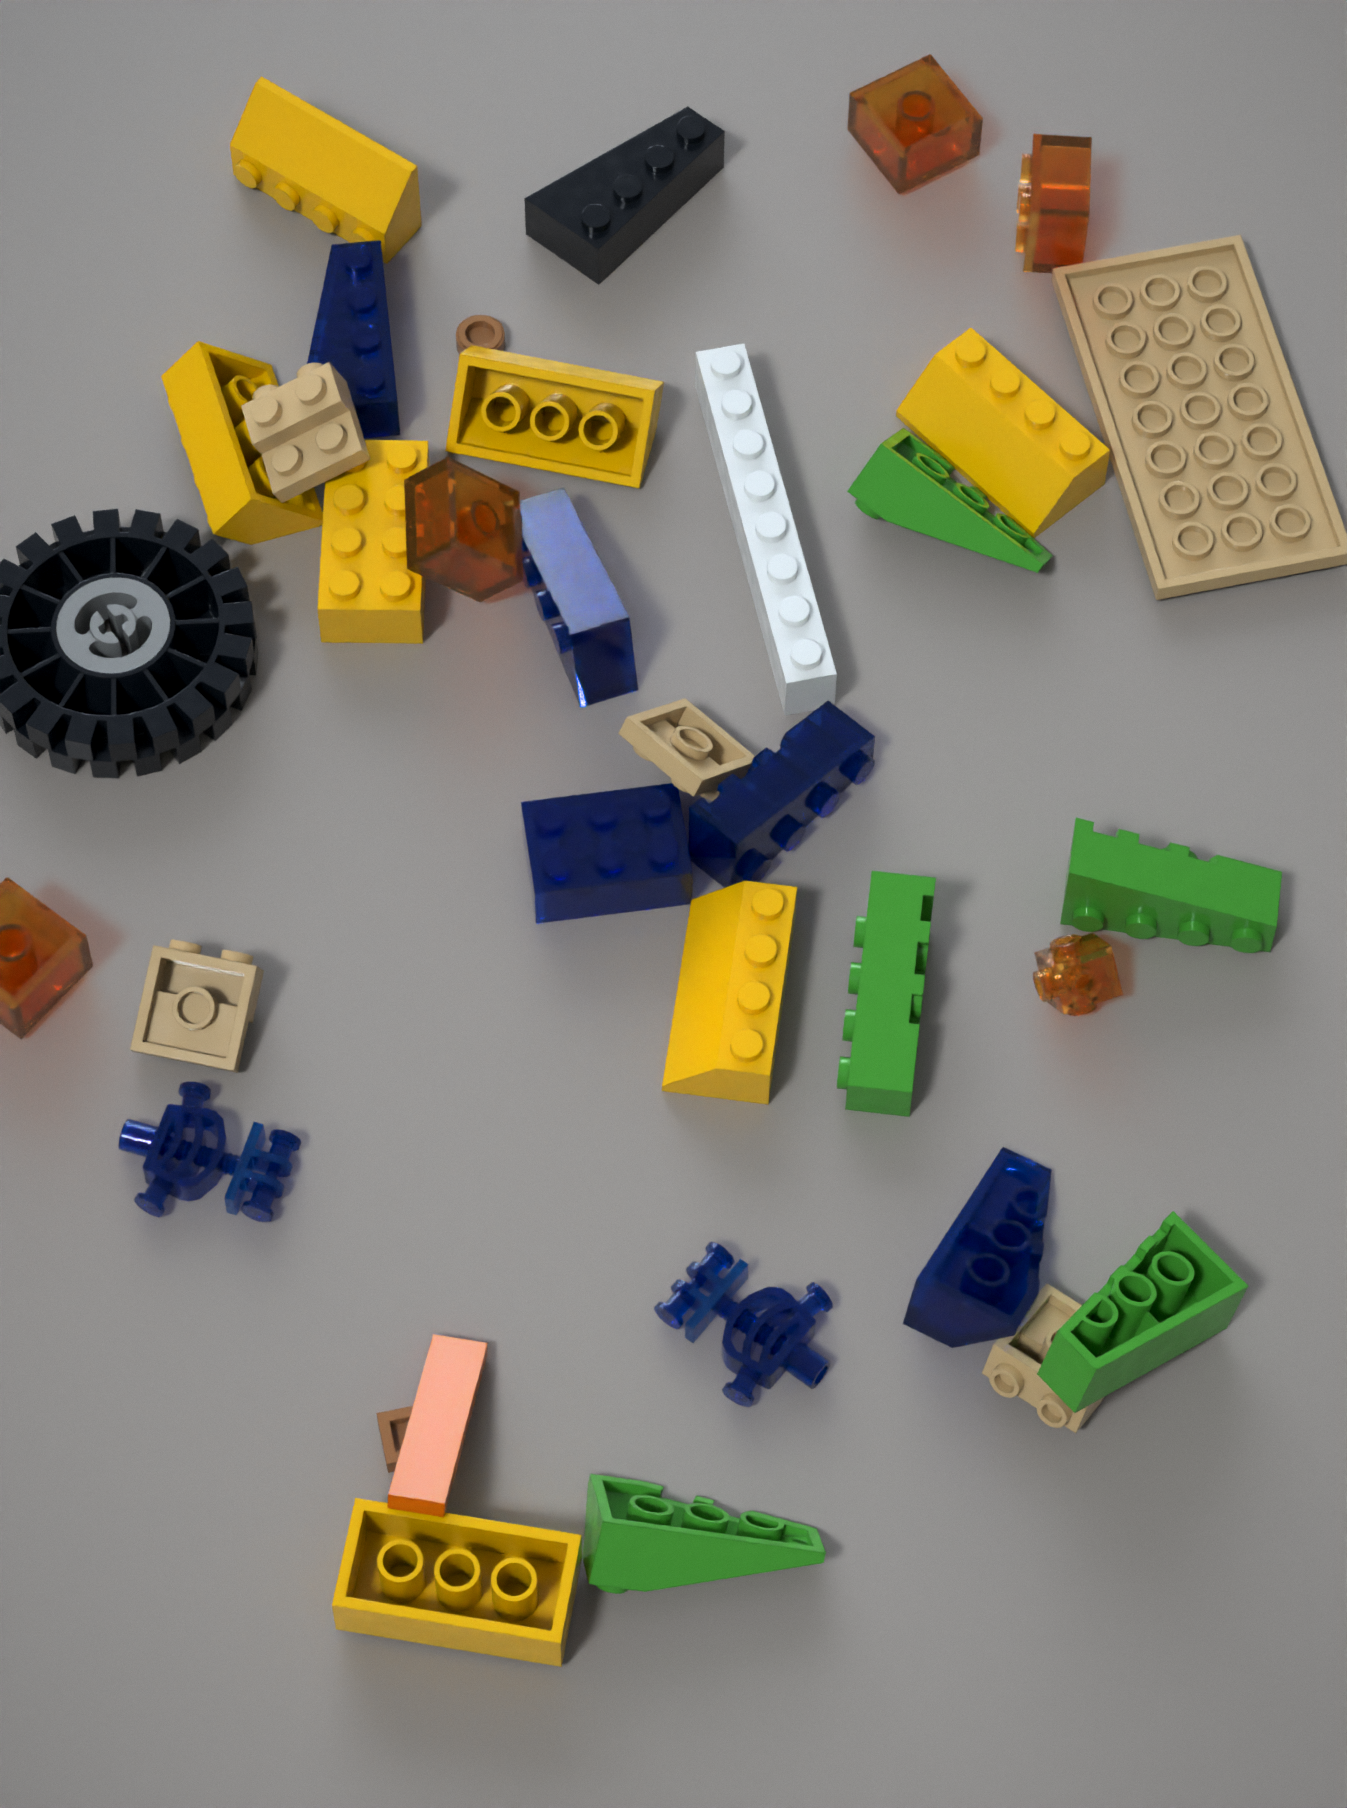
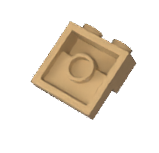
[241,362,370,503]
[618,698,760,803]
[130,939,264,1073]
[982,1284,1104,1433]

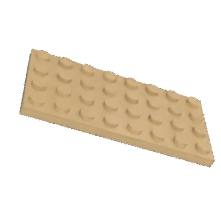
[1051,235,1347,600]

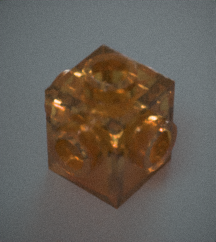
[1033,932,1123,1016]

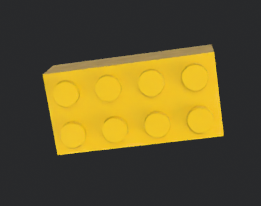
[317,440,431,644]
[332,1498,582,1667]

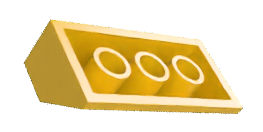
[230,76,422,264]
[896,328,1110,538]
[161,341,323,545]
[445,345,664,488]
[662,880,797,1105]

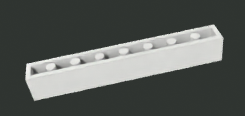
[695,344,837,716]

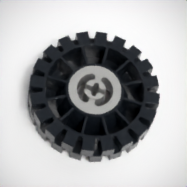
[0,509,258,778]

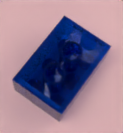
[521,783,693,924]

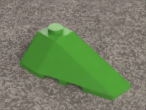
[847,428,1053,573]
[583,1474,826,1594]

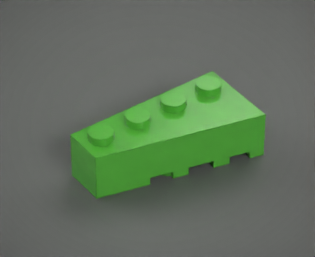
[1060,817,1282,953]
[837,871,936,1117]
[1037,1211,1248,1413]

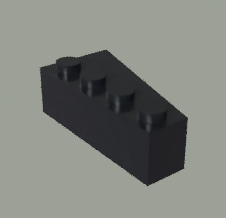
[524,106,725,285]

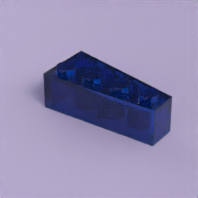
[307,240,400,438]
[502,488,638,708]
[688,700,875,888]

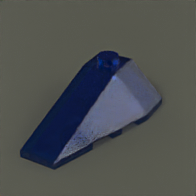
[903,1147,1052,1348]

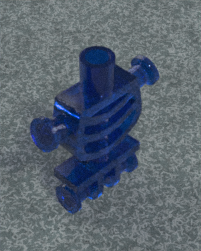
[118,1082,301,1222]
[654,1242,833,1407]

